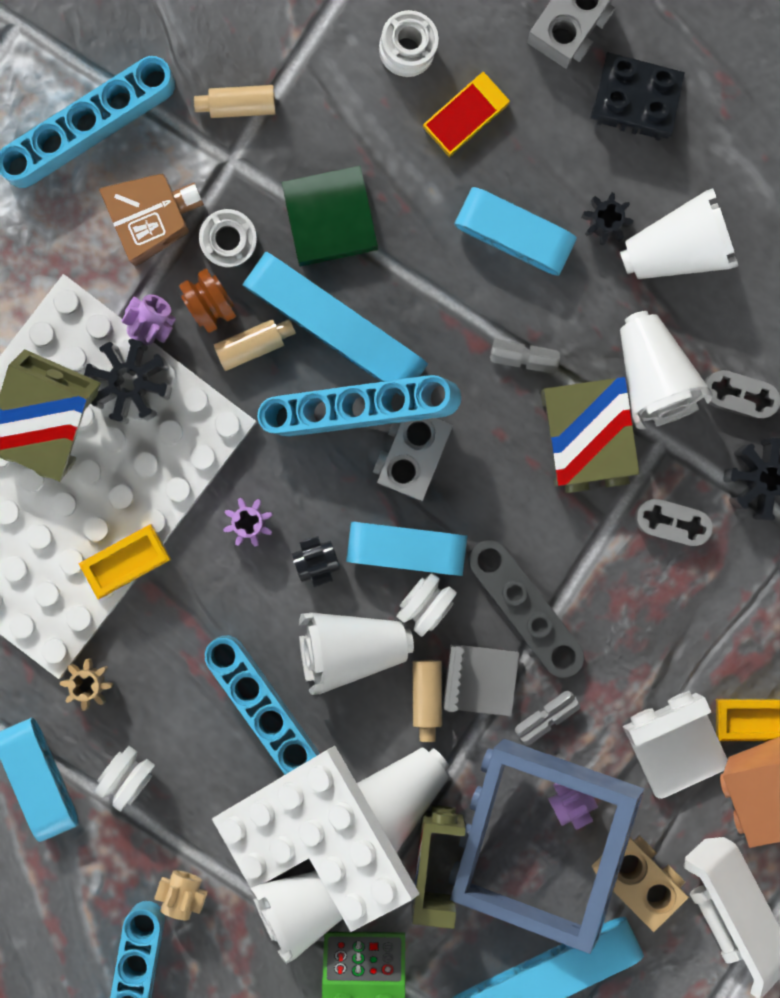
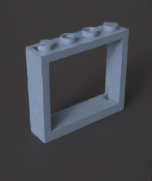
[449,739,644,954]

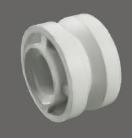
[379,10,439,77]
[199,209,257,268]
[396,573,457,637]
[94,746,155,812]

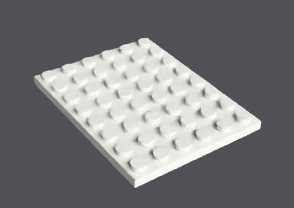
[0,274,257,679]

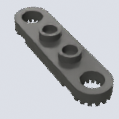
[469,540,584,678]

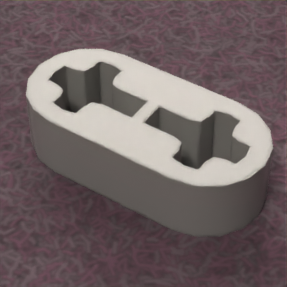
[704,370,780,420]
[634,499,713,546]

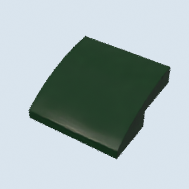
[282,165,378,267]

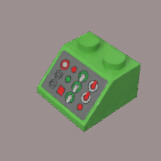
[322,931,405,998]

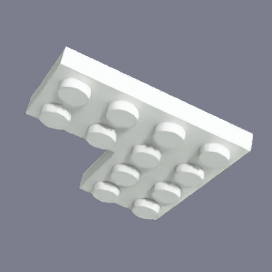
[212,746,420,932]

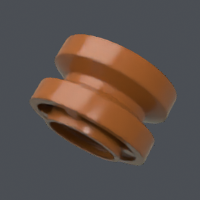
[179,268,237,334]

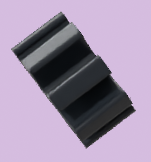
[84,339,172,424]
[723,438,780,520]

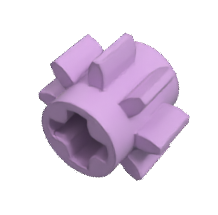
[121,294,176,345]
[223,498,273,547]
[548,783,598,830]

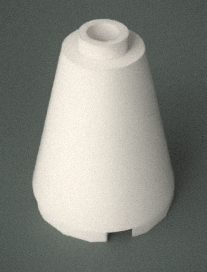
[620,188,738,279]
[620,311,713,429]
[299,612,414,695]
[357,748,449,853]
[250,871,343,964]

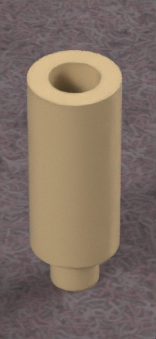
[194,85,276,118]
[214,319,296,371]
[412,660,442,742]

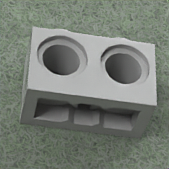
[527,0,616,69]
[372,418,453,502]

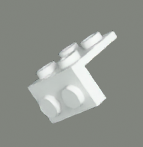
[623,691,728,799]

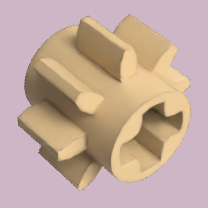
[60,658,114,711]
[154,870,208,921]

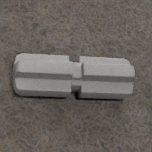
[490,339,560,374]
[515,691,581,745]

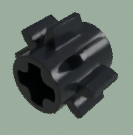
[581,192,634,245]
[292,536,340,587]

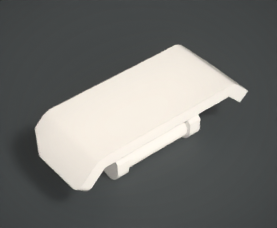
[684,837,780,998]

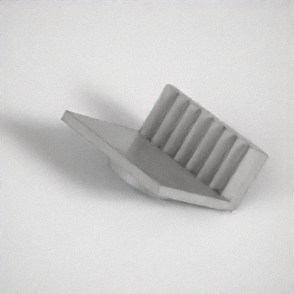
[443,644,519,717]

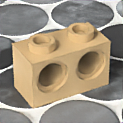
[591,835,689,932]

